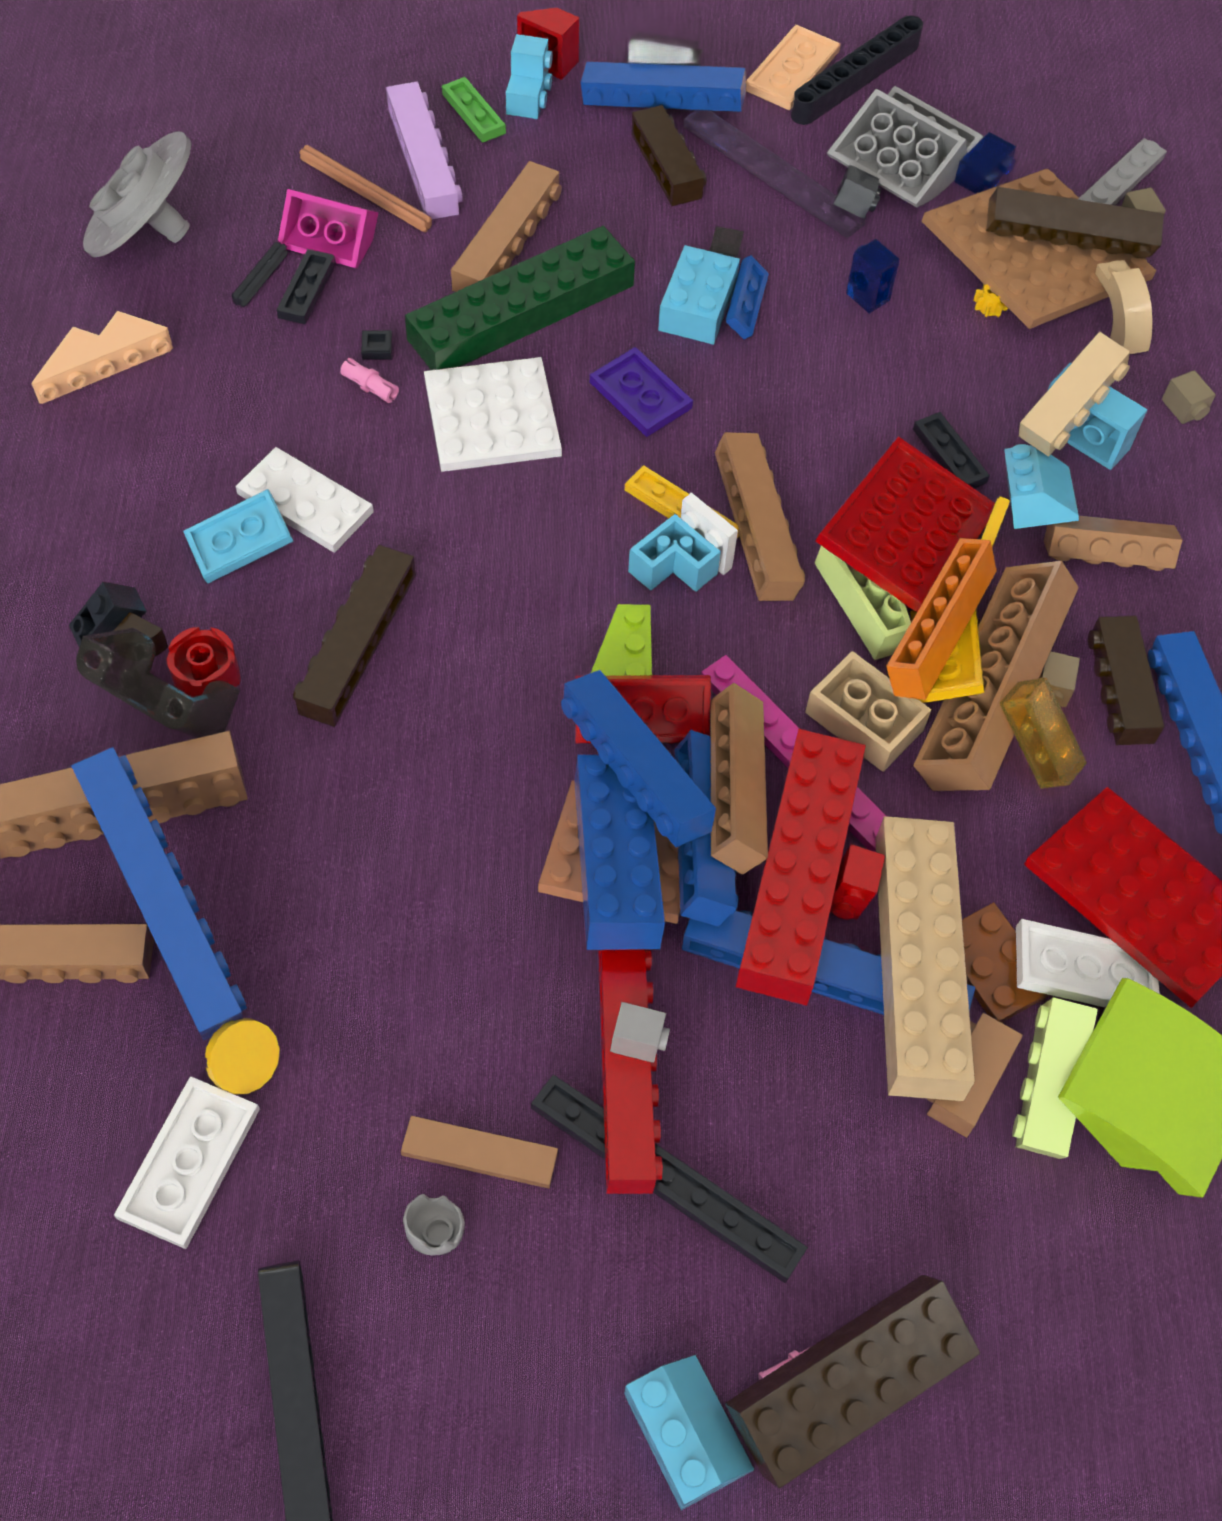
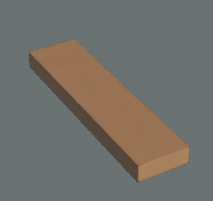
[401,1116,558,1189]

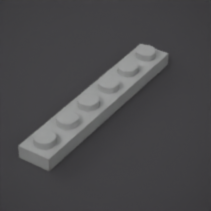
[1078,138,1167,205]

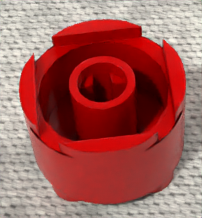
[167,627,241,707]

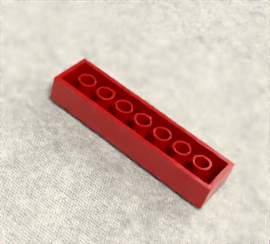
[735,729,866,1006]

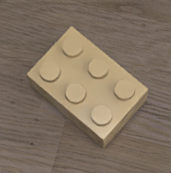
[805,651,931,772]

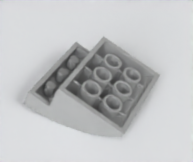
[827,86,984,208]

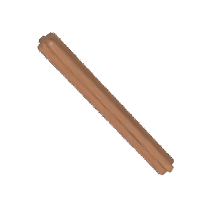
[299,145,432,232]

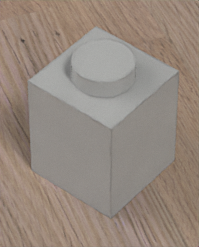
[610,1002,670,1063]

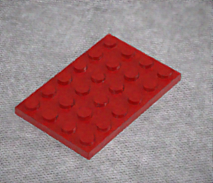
[815,436,995,612]
[1024,787,1222,1008]

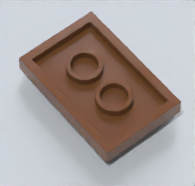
[962,902,1050,1023]

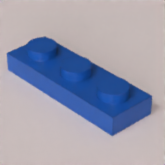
[726,255,769,339]

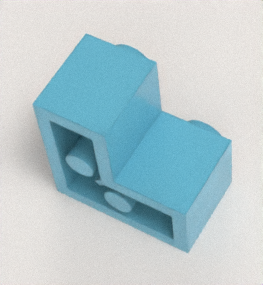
[506,34,552,119]
[628,514,721,592]

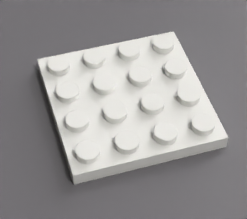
[424,357,562,472]

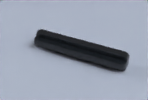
[231,241,288,307]

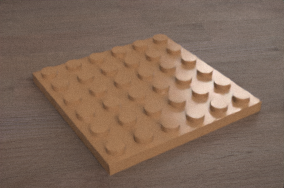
[922,168,1157,329]

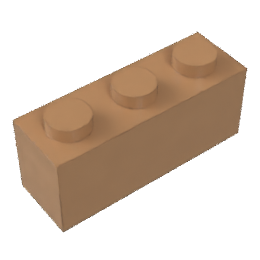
[927,1013,1023,1138]

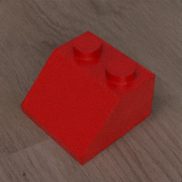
[517,7,579,80]

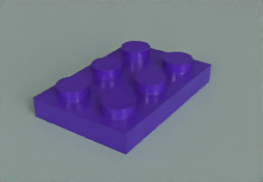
[589,347,693,437]

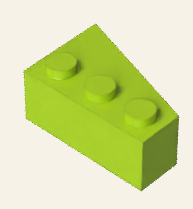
[591,604,652,676]

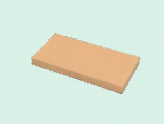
[746,24,841,111]

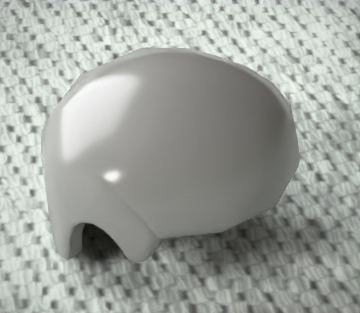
[403,1194,465,1256]

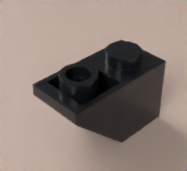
[69,582,147,650]

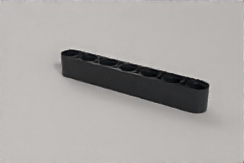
[791,15,923,125]
[258,1260,333,1521]

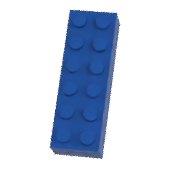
[574,755,665,950]

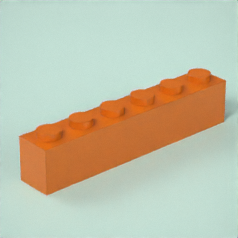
[886,538,997,700]

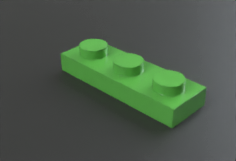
[442,77,506,143]

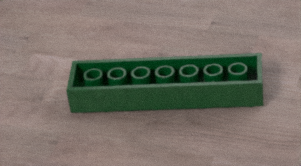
[405,225,635,370]

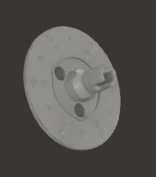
[83,131,191,257]

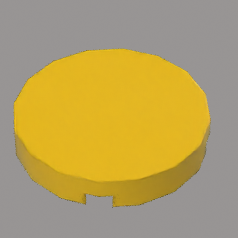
[205,1018,280,1094]

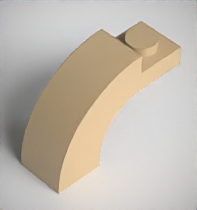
[1095,260,1152,354]

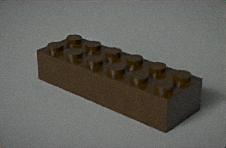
[725,1275,980,1489]

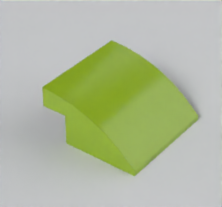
[1058,978,1222,1198]

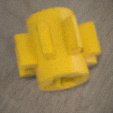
[973,284,1008,317]

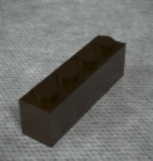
[631,105,706,206]
[1088,616,1165,745]

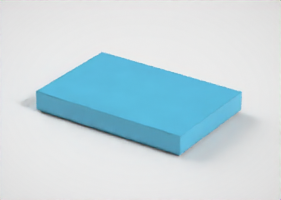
[183,489,293,584]

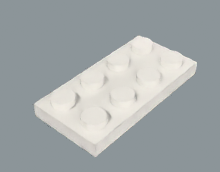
[236,447,374,553]
[1016,919,1160,1008]
[114,1076,260,1249]

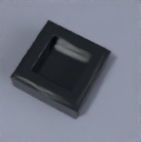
[361,330,393,360]

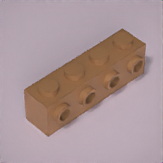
[1044,516,1182,571]

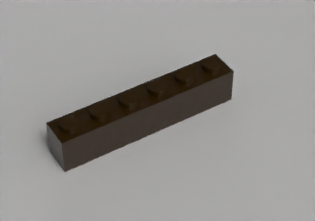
[986,187,1164,259]
[293,545,416,727]

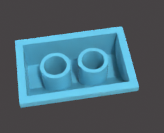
[1004,444,1079,529]
[624,1355,754,1510]

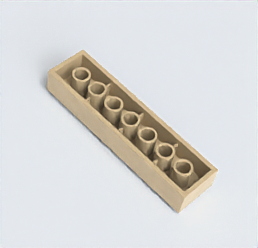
[875,816,975,1101]

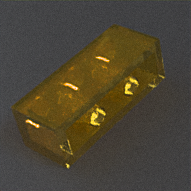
[1000,677,1087,788]

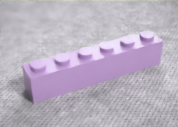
[386,81,462,220]

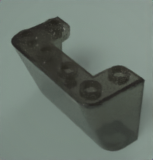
[76,628,240,738]

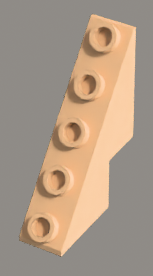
[32,311,173,404]

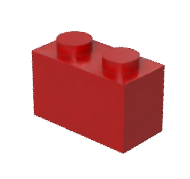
[830,844,885,920]

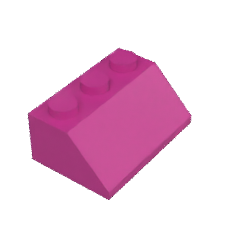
[278,189,379,268]

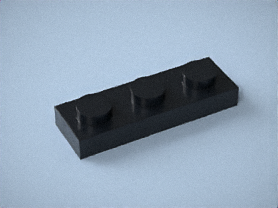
[276,249,336,325]
[913,412,990,489]

